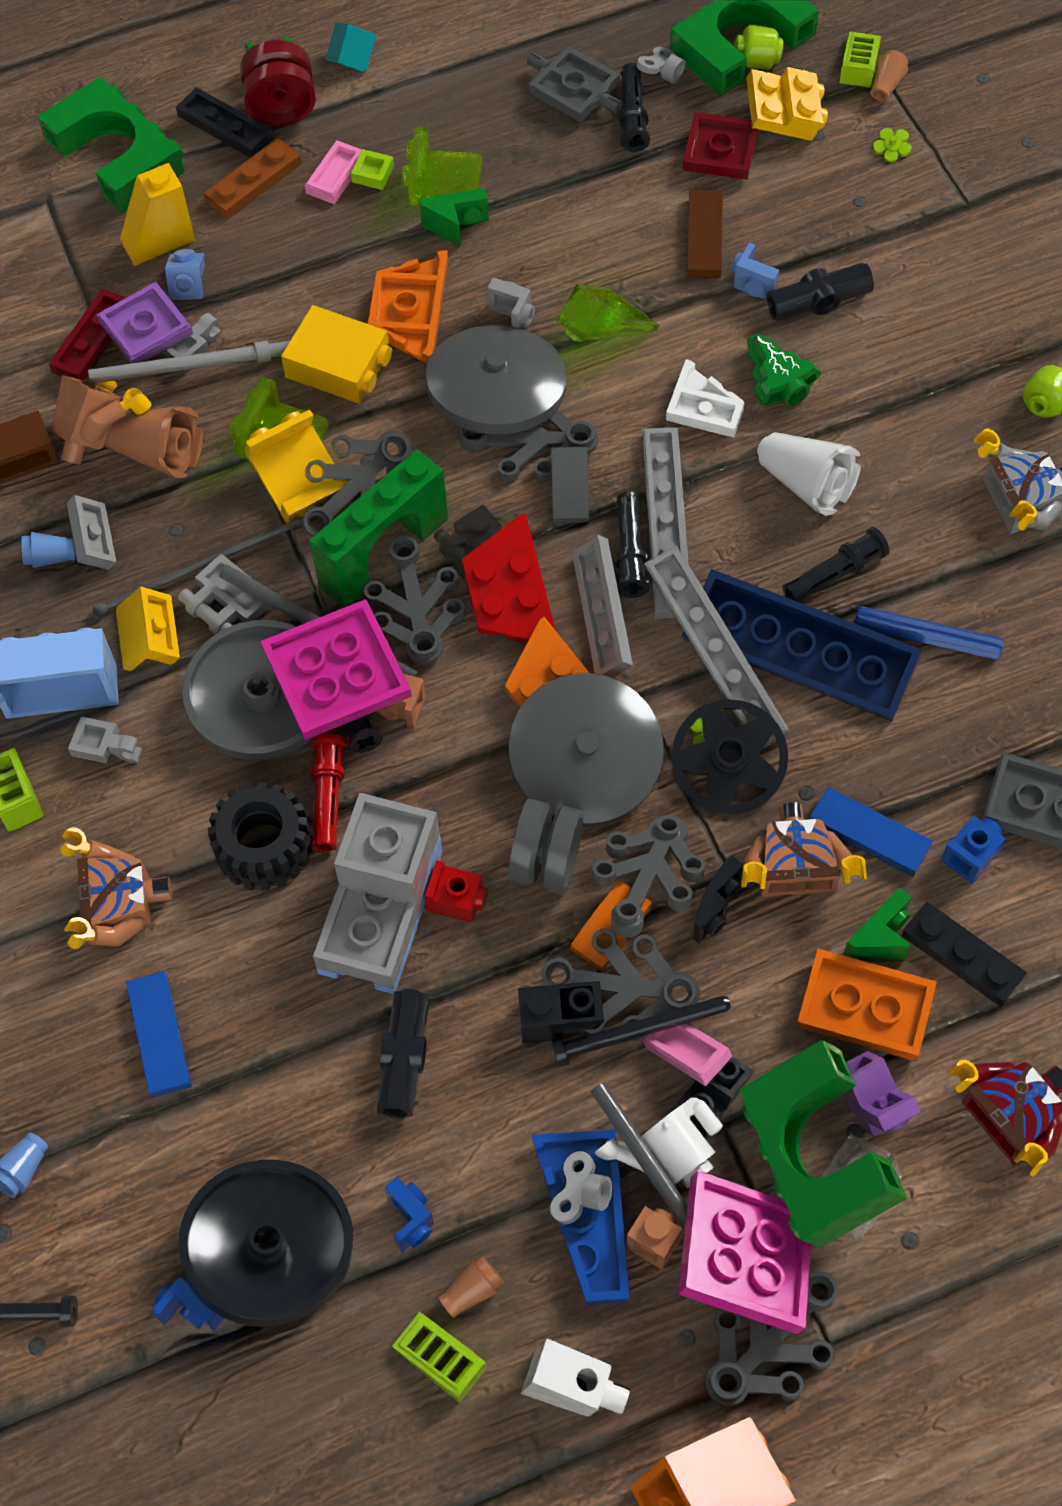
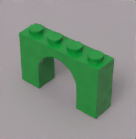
[670,0,819,96]
[37,76,185,213]
[309,449,448,608]
[739,1040,907,1248]

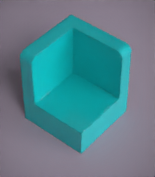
[326,22,376,72]

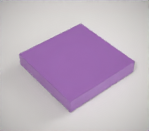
[96,282,193,364]

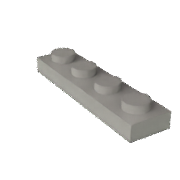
[572,535,633,678]

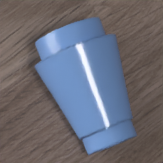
[22,532,75,568]
[0,1133,48,1198]

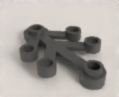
[459,410,598,483]
[302,430,412,537]
[364,535,466,665]
[592,815,705,938]
[541,929,700,1041]
[706,1271,838,1407]

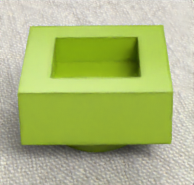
[351,149,394,190]

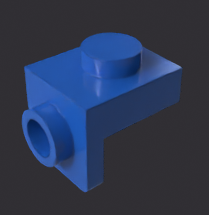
[385,1176,434,1252]

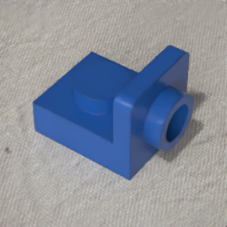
[151,1277,225,1331]

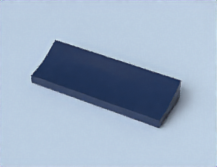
[682,569,922,722]

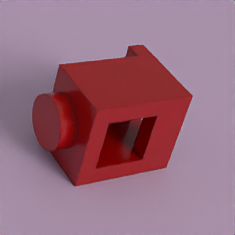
[425,860,488,923]

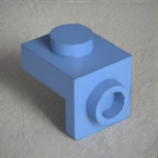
[731,242,779,300]
[165,249,206,300]

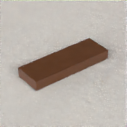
[687,190,723,278]

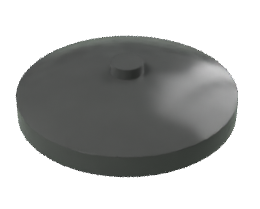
[426,325,567,435]
[182,620,315,761]
[508,673,663,827]

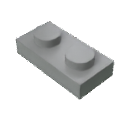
[67,495,117,570]

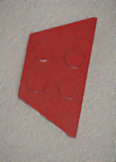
[461,514,556,643]

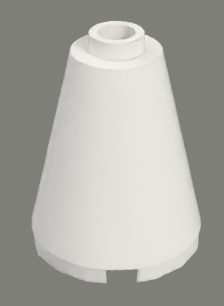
[757,432,861,516]

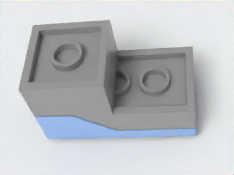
[313,793,443,994]

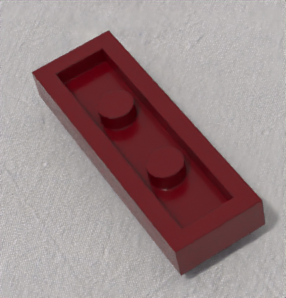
[49,289,126,381]

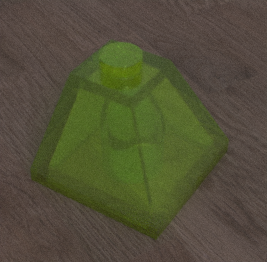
[556,284,660,342]

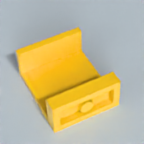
[245,409,350,523]

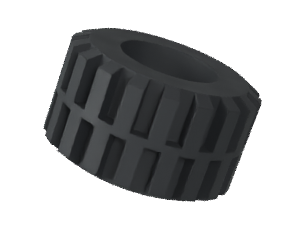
[208,782,312,891]

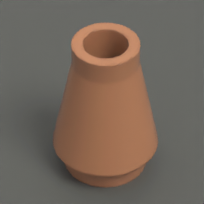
[870,50,908,102]
[438,1255,504,1318]

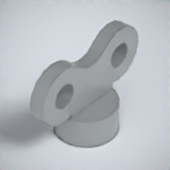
[636,47,686,84]
[550,1151,612,1224]

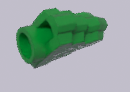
[747,333,821,407]

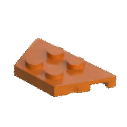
[368,250,448,363]
[505,617,589,709]

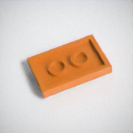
[796,948,937,1062]

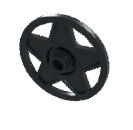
[672,699,788,814]

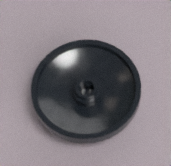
[179,1159,353,1327]

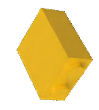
[281,305,392,404]

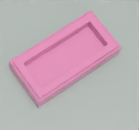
[305,140,362,205]
[643,1023,732,1086]

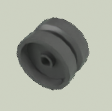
[508,798,584,895]

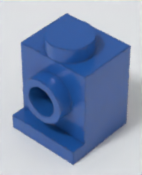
[941,815,1006,884]

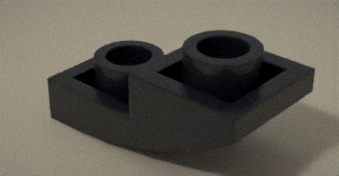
[693,855,744,944]
[670,1056,754,1138]

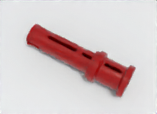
[310,733,346,852]

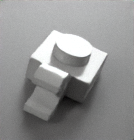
[162,313,222,371]
[68,716,143,764]

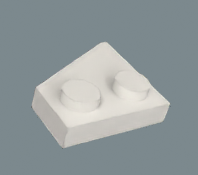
[666,359,745,438]

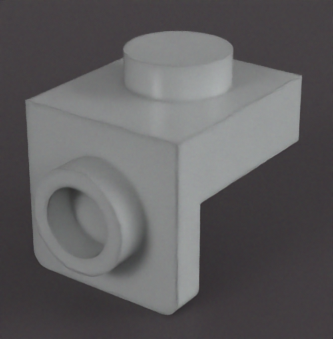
[488,277,535,329]

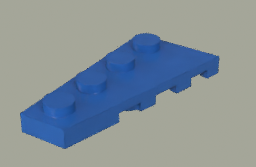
[532,1129,630,1305]

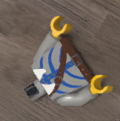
[974,429,1062,534]

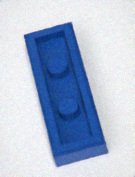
[809,787,933,877]
[126,971,192,1098]

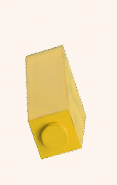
[120,163,195,266]

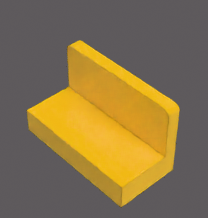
[116,586,180,671]

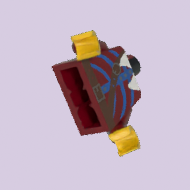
[946,1060,1062,1177]

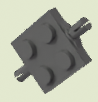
[527,45,623,123]

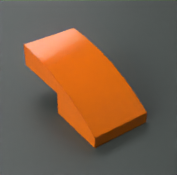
[570,880,652,972]

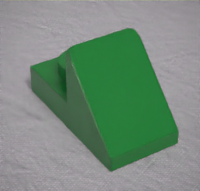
[419,188,489,246]
[843,887,912,962]

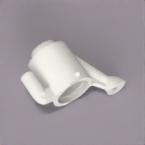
[594,1098,723,1188]

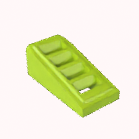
[839,32,881,88]
[0,747,44,831]
[392,1312,487,1403]

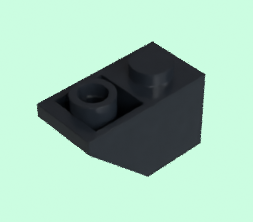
[518,981,604,1044]

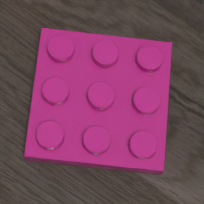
[260,599,412,740]
[678,1170,811,1335]

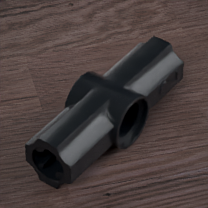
[766,262,874,321]
[377,989,430,1119]

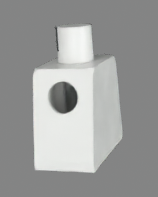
[521,1339,630,1416]

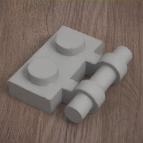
[178,554,270,634]

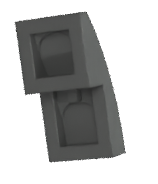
[551,447,589,523]

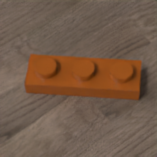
[204,138,301,219]

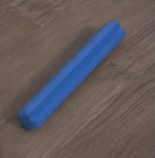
[854,606,1003,659]

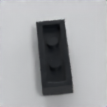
[176,87,273,158]
[901,901,1027,1008]

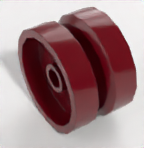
[240,39,316,127]

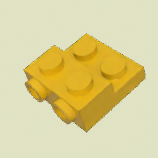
[746,67,828,141]

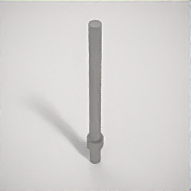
[87,340,291,384]

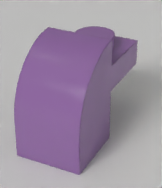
[843,1051,920,1137]

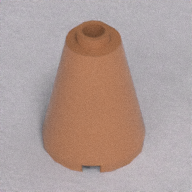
[104,406,203,478]

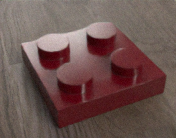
[683,112,759,180]

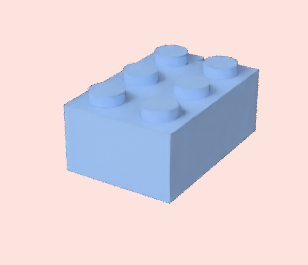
[0,628,119,719]

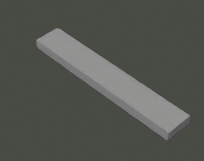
[642,427,689,619]
[644,545,790,749]

